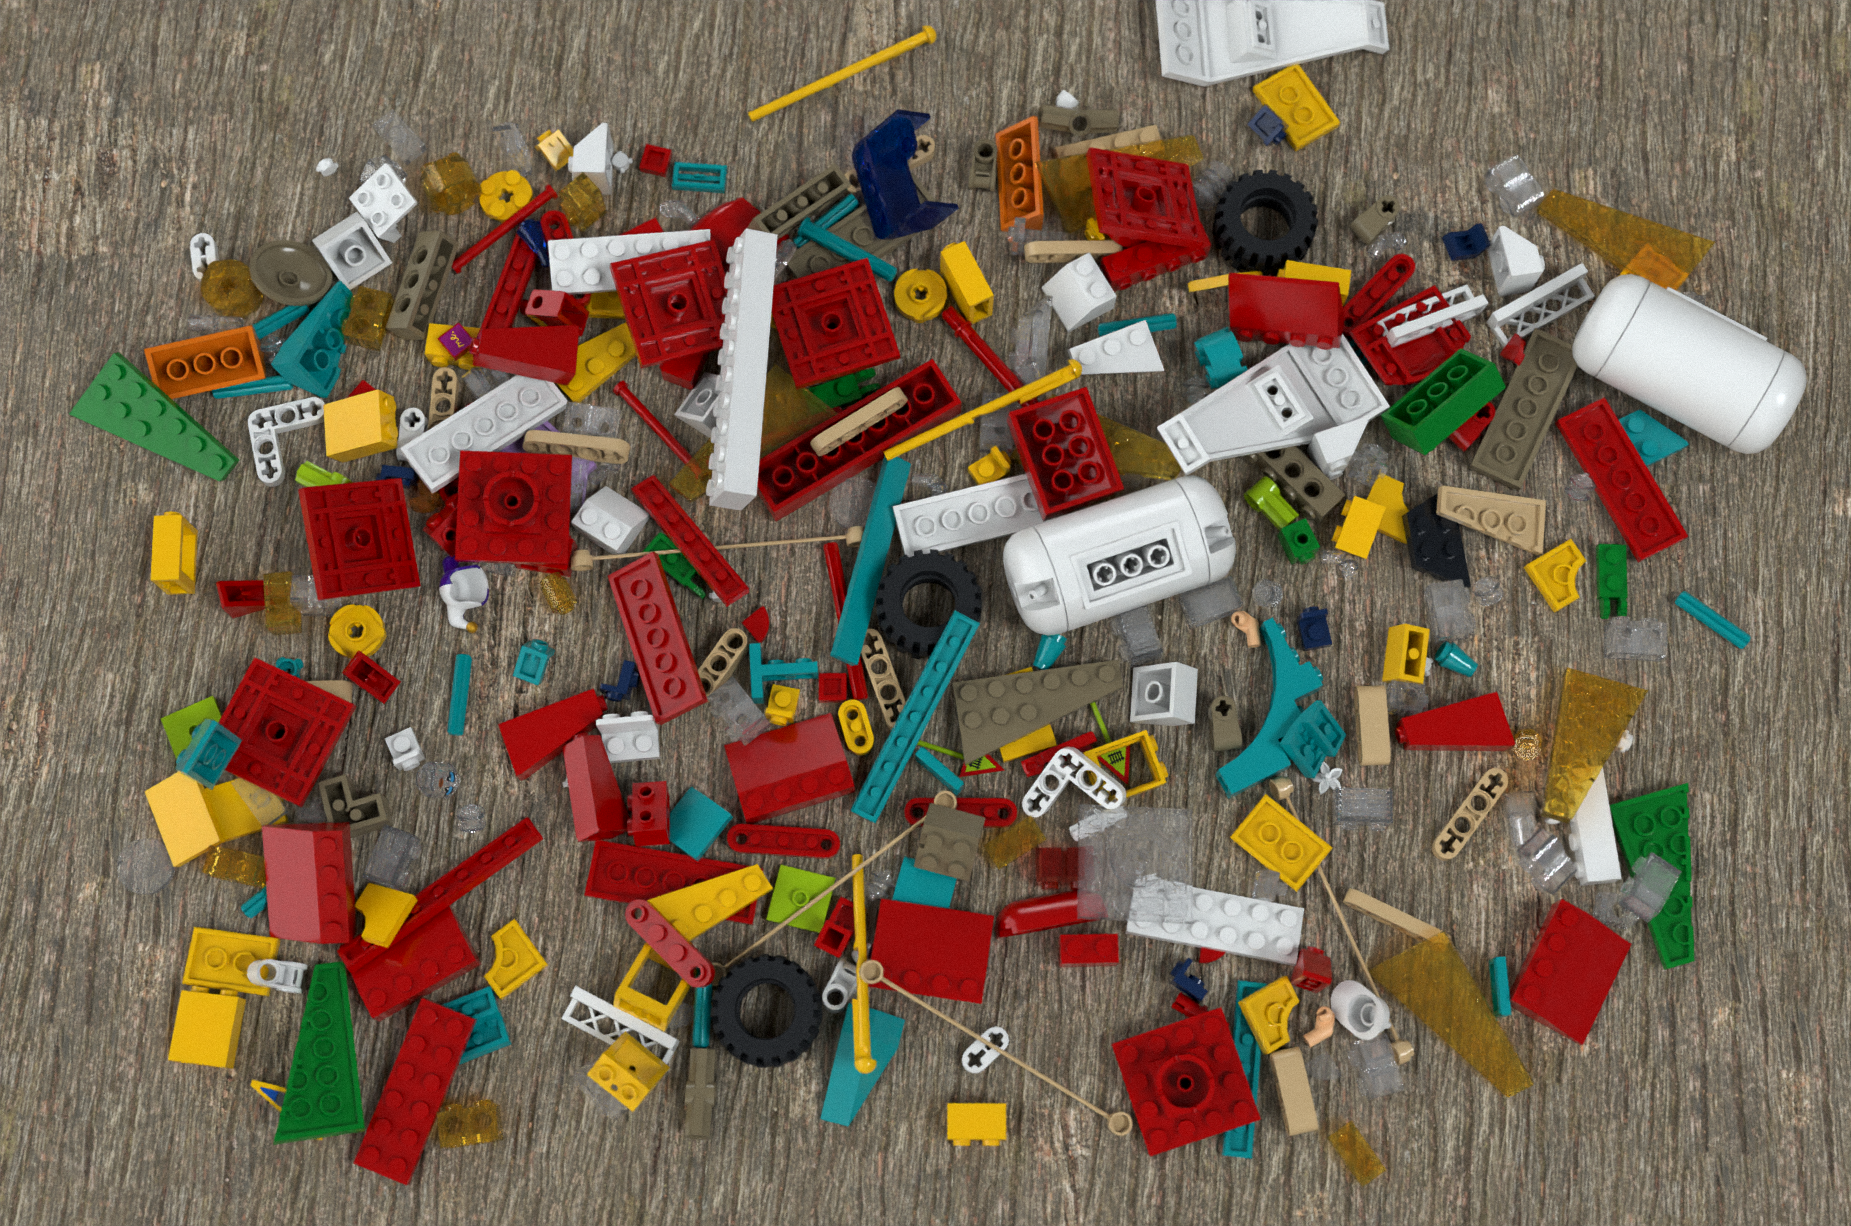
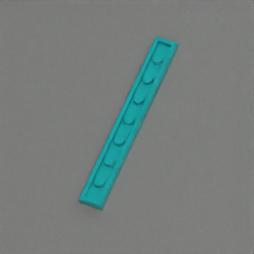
[830,455,911,666]
[850,610,980,823]

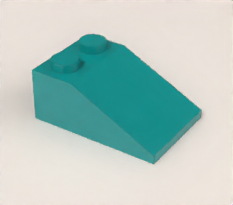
[175,719,242,790]

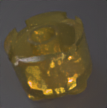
[420,152,482,216]
[200,259,263,322]

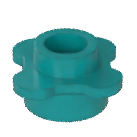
[276,657,304,679]

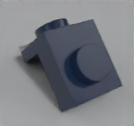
[1247,104,1289,146]
[1442,223,1491,261]
[600,660,640,702]

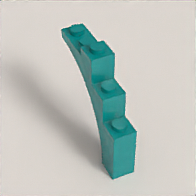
[1215,617,1323,799]

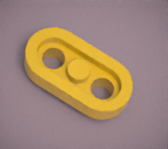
[838,700,874,756]

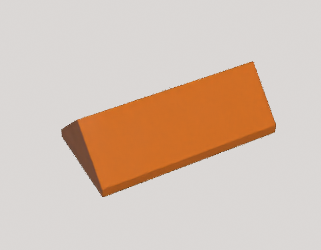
[995,116,1044,232]
[144,325,266,399]

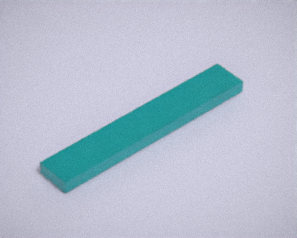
[1222,980,1267,1159]

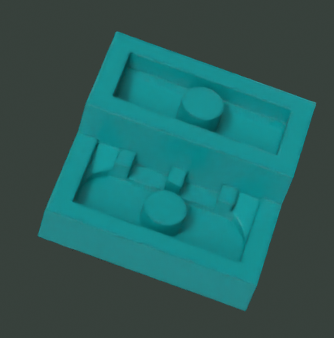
[1280,700,1346,779]
[670,787,733,862]
[892,856,957,908]
[443,986,512,1065]

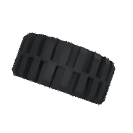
[1212,169,1318,276]
[876,549,982,660]
[711,954,823,1068]

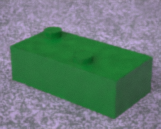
[1381,348,1506,455]

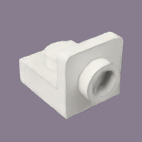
[385,727,425,771]

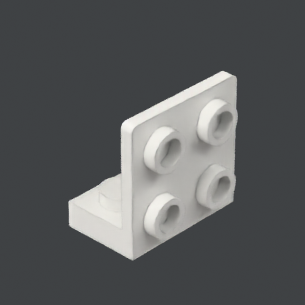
[349,163,417,243]
[596,711,660,763]

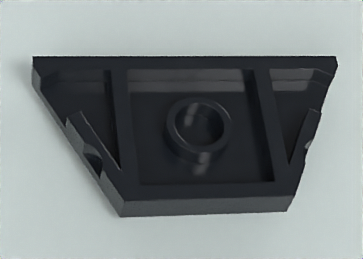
[1402,486,1471,590]

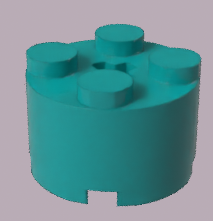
[1194,326,1248,390]

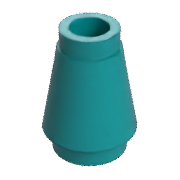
[1032,634,1067,670]
[1434,641,1478,677]

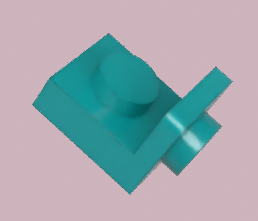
[513,639,555,685]

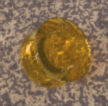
[1513,729,1542,760]

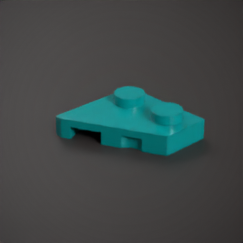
[1619,409,1689,467]

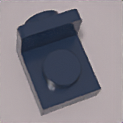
[376,465,420,489]
[1296,606,1332,651]
[1170,957,1208,1003]

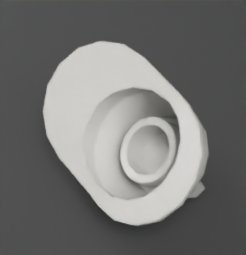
[1331,980,1392,1040]

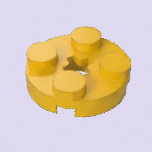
[479,170,534,223]
[894,268,947,324]
[328,604,387,660]

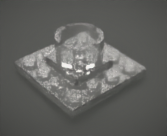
[1077,804,1193,924]

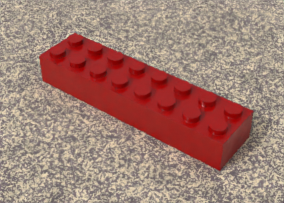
[757,359,962,522]

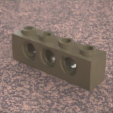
[747,163,851,240]
[386,231,459,340]
[1244,446,1346,524]

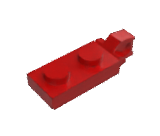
[1020,731,1097,778]

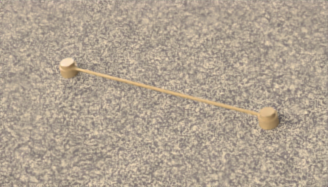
[571,526,864,571]
[1269,776,1414,1065]
[712,791,957,987]
[859,960,1132,1136]

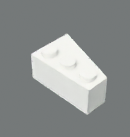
[1067,320,1164,375]

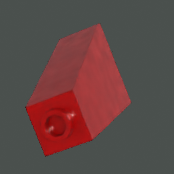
[469,325,579,386]
[498,688,608,781]
[1395,691,1515,751]
[562,732,630,842]

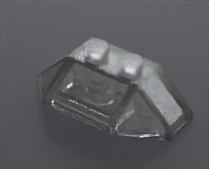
[1008,296,1053,402]

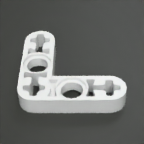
[248,397,325,487]
[1022,747,1126,817]

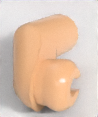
[1231,611,1262,648]
[1303,1006,1335,1048]

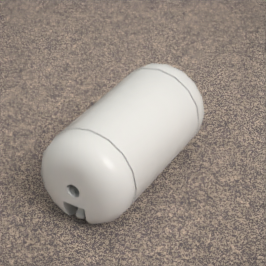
[1572,274,1807,454]
[1003,475,1236,636]

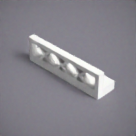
[1487,263,1595,348]
[1377,285,1488,348]
[561,986,680,1065]

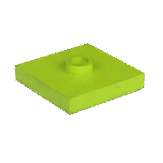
[160,696,222,760]
[766,865,836,934]

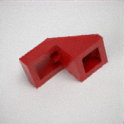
[814,896,866,959]

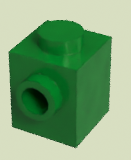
[1277,518,1320,565]

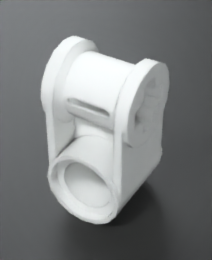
[396,408,429,461]
[822,955,857,1013]
[247,959,308,994]

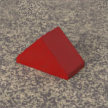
[216,580,274,619]
[342,650,401,704]

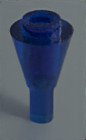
[517,219,550,268]

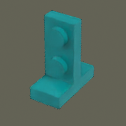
[749,643,819,704]

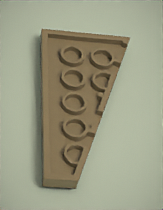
[953,660,1123,766]

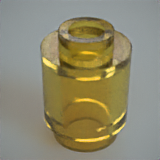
[540,572,577,615]

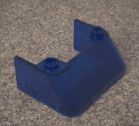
[852,109,959,240]

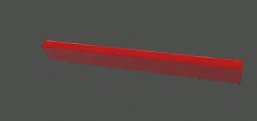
[337,816,544,974]

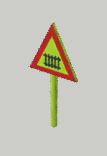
[1090,702,1130,786]
[917,740,1005,777]

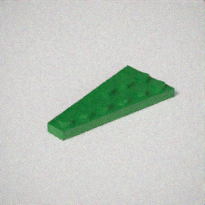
[69,352,240,482]
[1609,783,1695,970]
[273,961,365,1145]

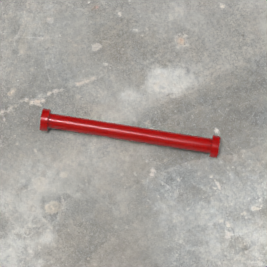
[451,184,559,274]
[613,380,710,483]

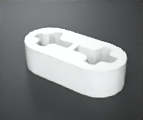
[190,233,220,285]
[962,1027,1009,1074]

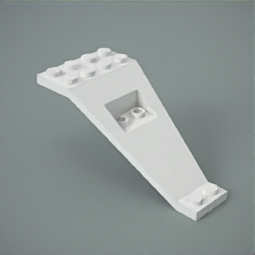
[1156,0,1389,86]
[1157,334,1390,476]

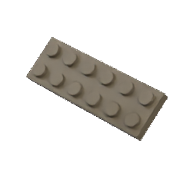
[783,172,944,279]
[1469,328,1577,491]

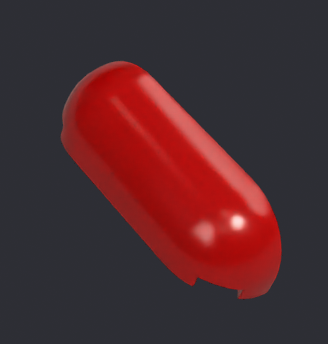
[995,890,1108,939]

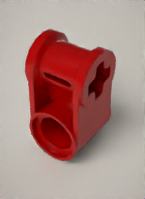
[1447,402,1496,452]

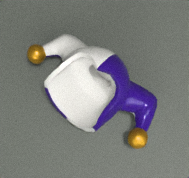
[439,555,489,634]

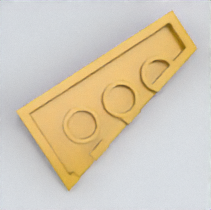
[555,322,637,406]
[647,864,773,942]

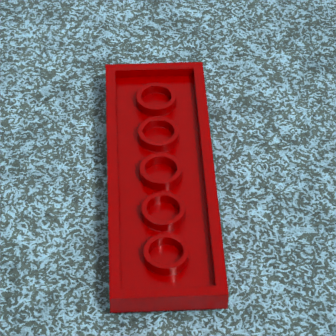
[1555,397,1689,563]
[608,552,708,725]
[584,840,764,926]
[353,998,477,1186]

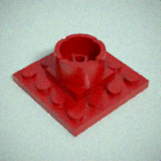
[1086,147,1204,249]
[609,239,728,369]
[771,258,900,390]
[455,450,573,565]
[298,478,421,601]
[218,657,357,808]
[1111,1007,1261,1157]

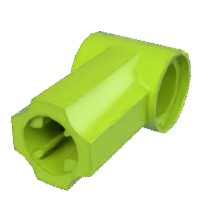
[295,461,353,487]
[1244,476,1299,531]

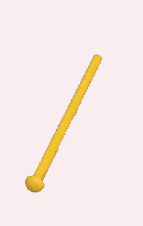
[748,25,937,122]
[883,359,1082,461]
[852,854,877,1074]

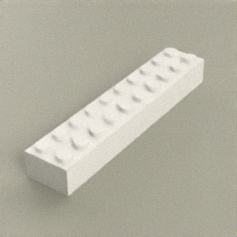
[706,228,778,510]

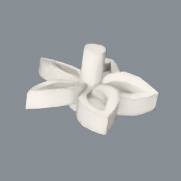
[1310,762,1343,795]

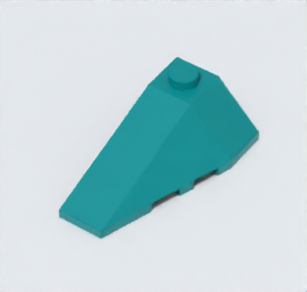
[271,281,358,398]
[820,1003,905,1127]

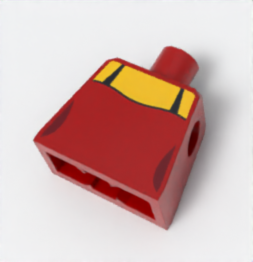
[520,289,590,337]

